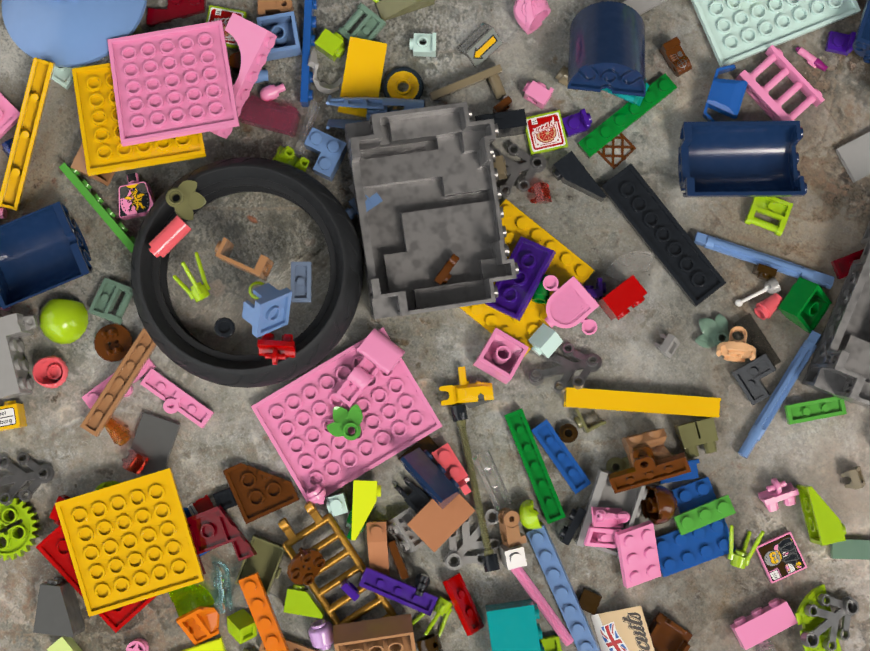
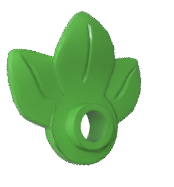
[327,404,363,440]

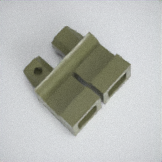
[674,417,718,458]

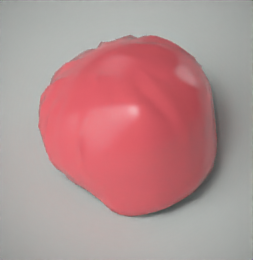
[32,355,69,389]

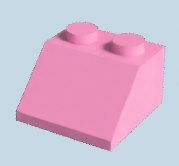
[473,328,529,384]

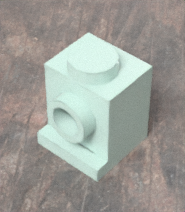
[410,33,436,57]
[326,492,350,517]

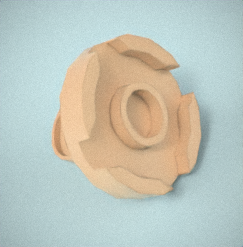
[716,326,756,363]

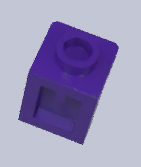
[825,31,856,56]
[562,109,592,138]
[584,277,606,299]

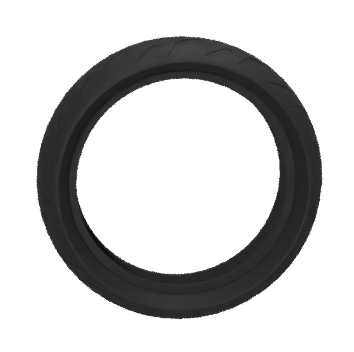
[131,157,363,388]

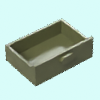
[235,535,286,596]

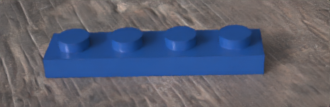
[531,419,591,494]

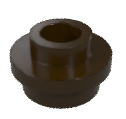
[558,424,578,443]

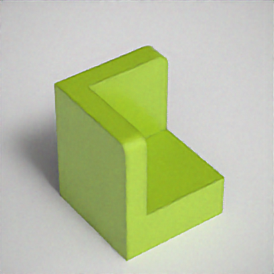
[227,609,257,644]

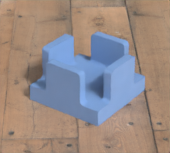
[242,283,292,338]

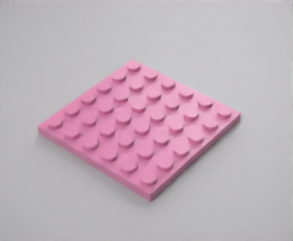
[107,20,240,147]

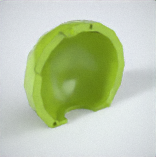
[39,299,88,344]

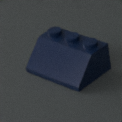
[400,448,460,509]

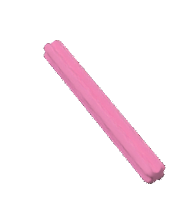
[511,567,574,646]

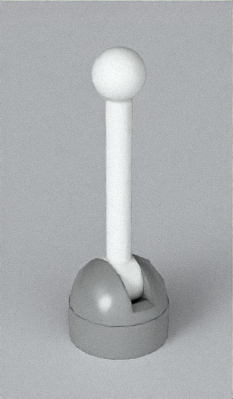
[735,277,781,307]

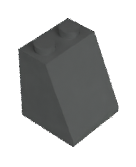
[33,576,85,637]

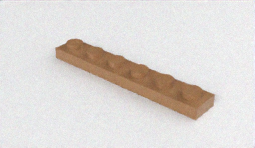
[80,328,157,437]

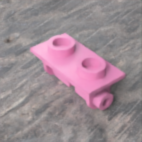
[591,507,631,528]

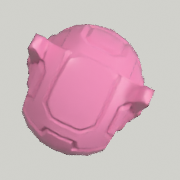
[513,0,551,35]

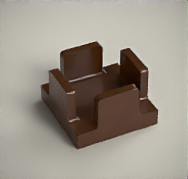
[648,612,693,651]

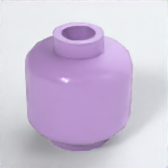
[308,619,334,650]

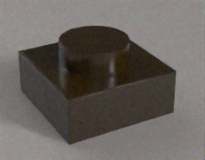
[752,263,778,280]

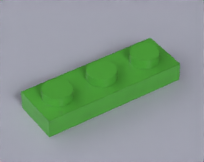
[784,396,847,425]
[673,494,736,535]

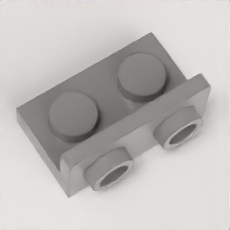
[387,507,425,554]

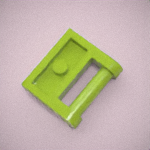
[744,197,793,236]

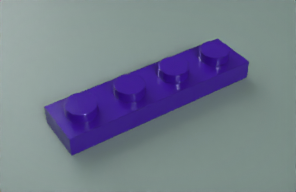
[358,566,438,616]

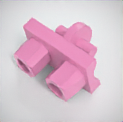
[758,478,799,512]

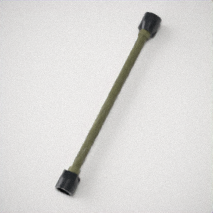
[450,404,500,572]

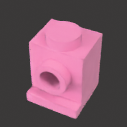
[523,81,554,110]

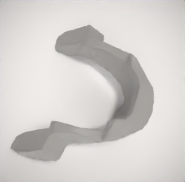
[308,50,344,94]

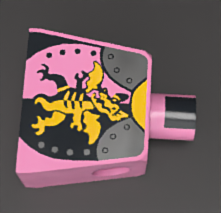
[119,173,155,220]

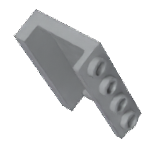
[575,468,648,559]

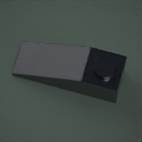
[552,151,606,202]

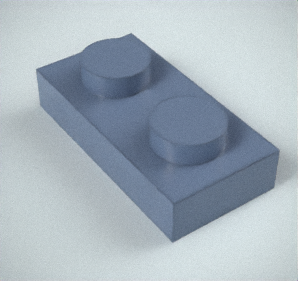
[291,262,312,303]

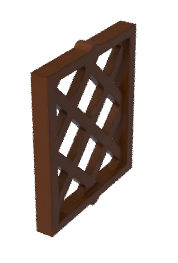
[597,133,636,169]

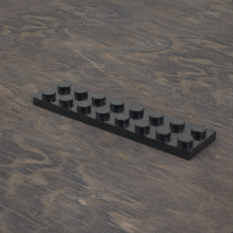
[600,164,726,307]

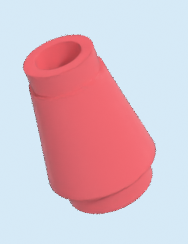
[754,293,783,320]

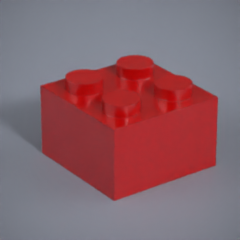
[598,275,647,320]

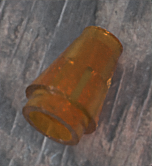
[105,418,131,446]

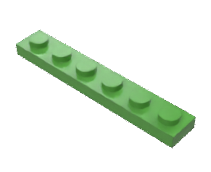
[59,162,136,253]

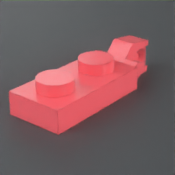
[432,443,472,495]

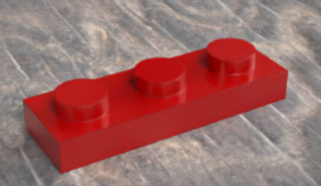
[443,573,485,636]

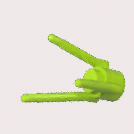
[173,252,211,303]
[727,525,765,569]
[412,596,453,637]

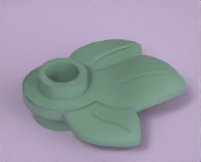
[695,314,729,349]

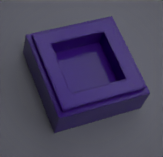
[341,579,360,602]

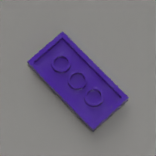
[485,236,556,321]

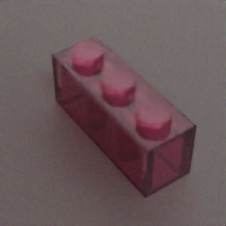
[238,96,301,137]

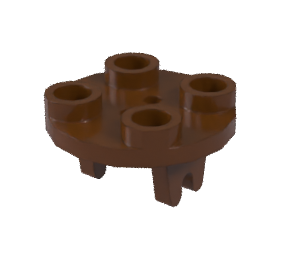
[94,324,133,362]
[287,547,325,585]

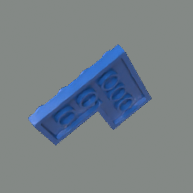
[655,476,736,577]

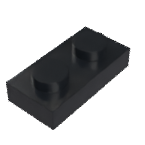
[559,506,586,545]

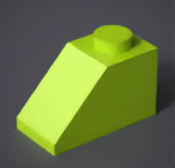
[283,584,325,619]

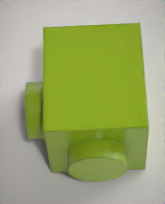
[314,28,345,62]

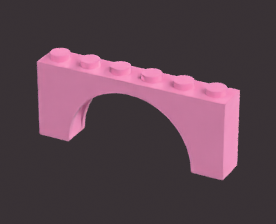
[210,13,277,139]

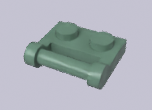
[336,3,386,42]
[88,277,133,325]

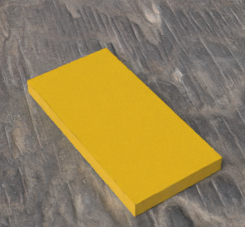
[338,36,387,118]

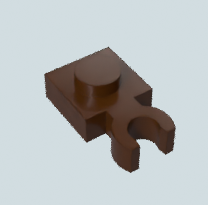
[433,254,460,285]

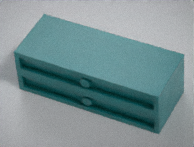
[485,599,545,651]

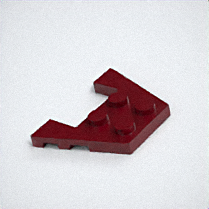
[147,0,206,27]
[186,505,257,575]

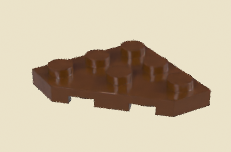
[223,463,300,524]

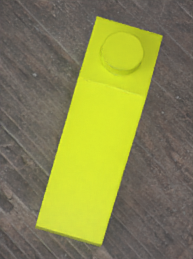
[351,480,381,540]

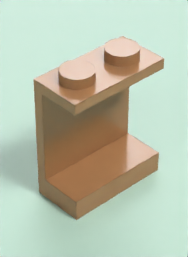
[215,237,274,281]

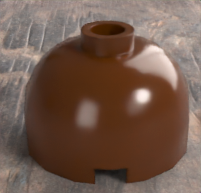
[641,485,677,525]

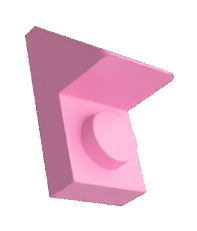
[583,523,622,549]

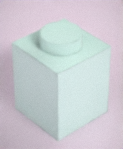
[528,323,563,358]

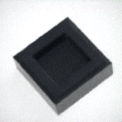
[213,487,237,510]

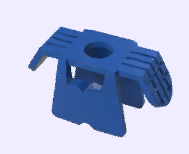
[703,65,748,122]

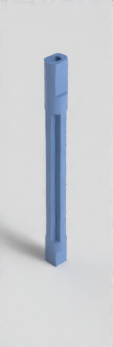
[694,232,835,289]
[738,330,821,459]

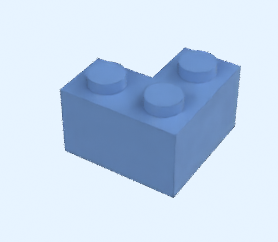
[304,127,347,182]

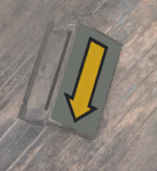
[457,22,503,68]

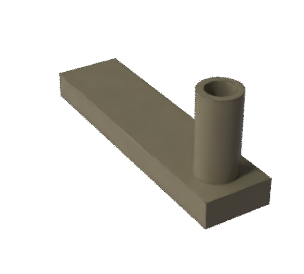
[429,64,507,102]

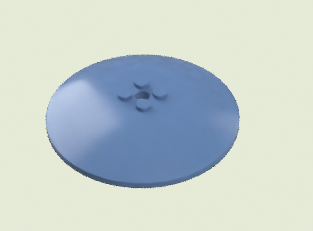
[2,0,147,67]

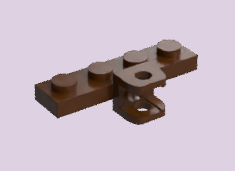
[608,445,691,494]

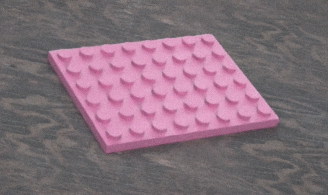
[251,328,442,504]

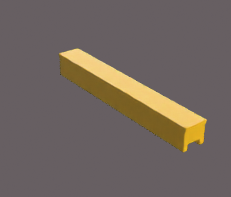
[0,58,55,211]
[564,387,721,418]

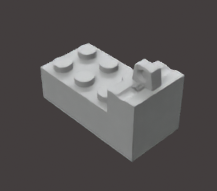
[0,313,38,400]

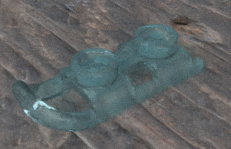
[212,561,233,613]

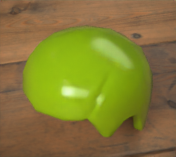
[519,499,542,529]

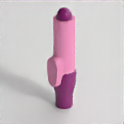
[796,47,828,72]

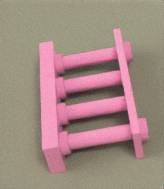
[735,45,825,121]

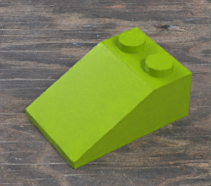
[796,484,846,546]

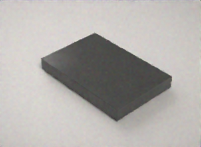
[124,412,181,475]

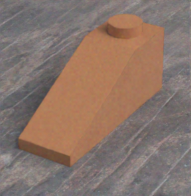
[366,520,390,576]

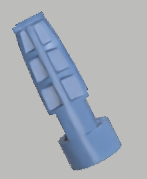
[326,95,425,129]

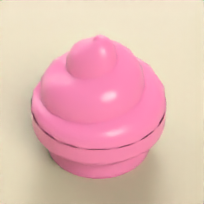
[306,484,326,505]

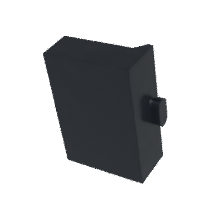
[475,109,527,138]

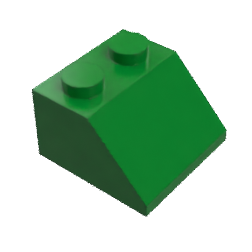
[778,277,832,334]

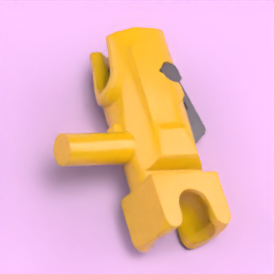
[439,367,494,408]

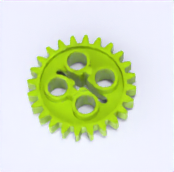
[0,497,40,561]

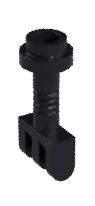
[415,573,430,596]

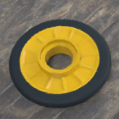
[383,67,424,107]

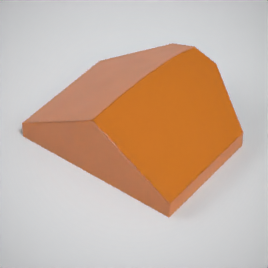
[176,606,220,646]

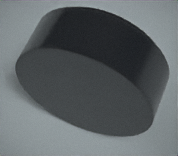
[214,317,236,338]

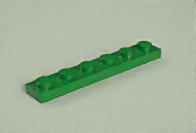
[577,73,677,158]
[504,408,566,524]

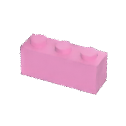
[730,598,797,650]

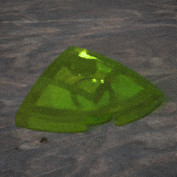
[169,584,216,617]

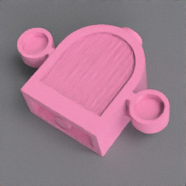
[543,275,599,335]

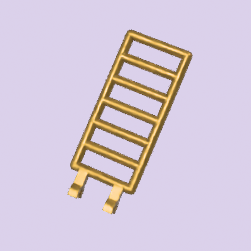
[278,501,396,625]

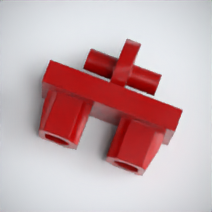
[257,333,296,365]

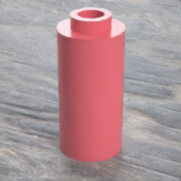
[149,215,192,258]

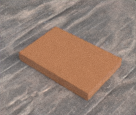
[407,494,476,552]

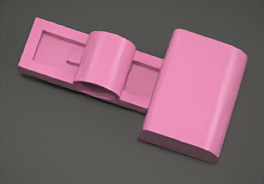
[335,328,405,407]

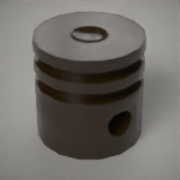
[416,633,443,651]

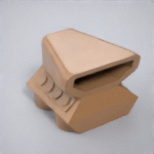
[622,428,671,468]

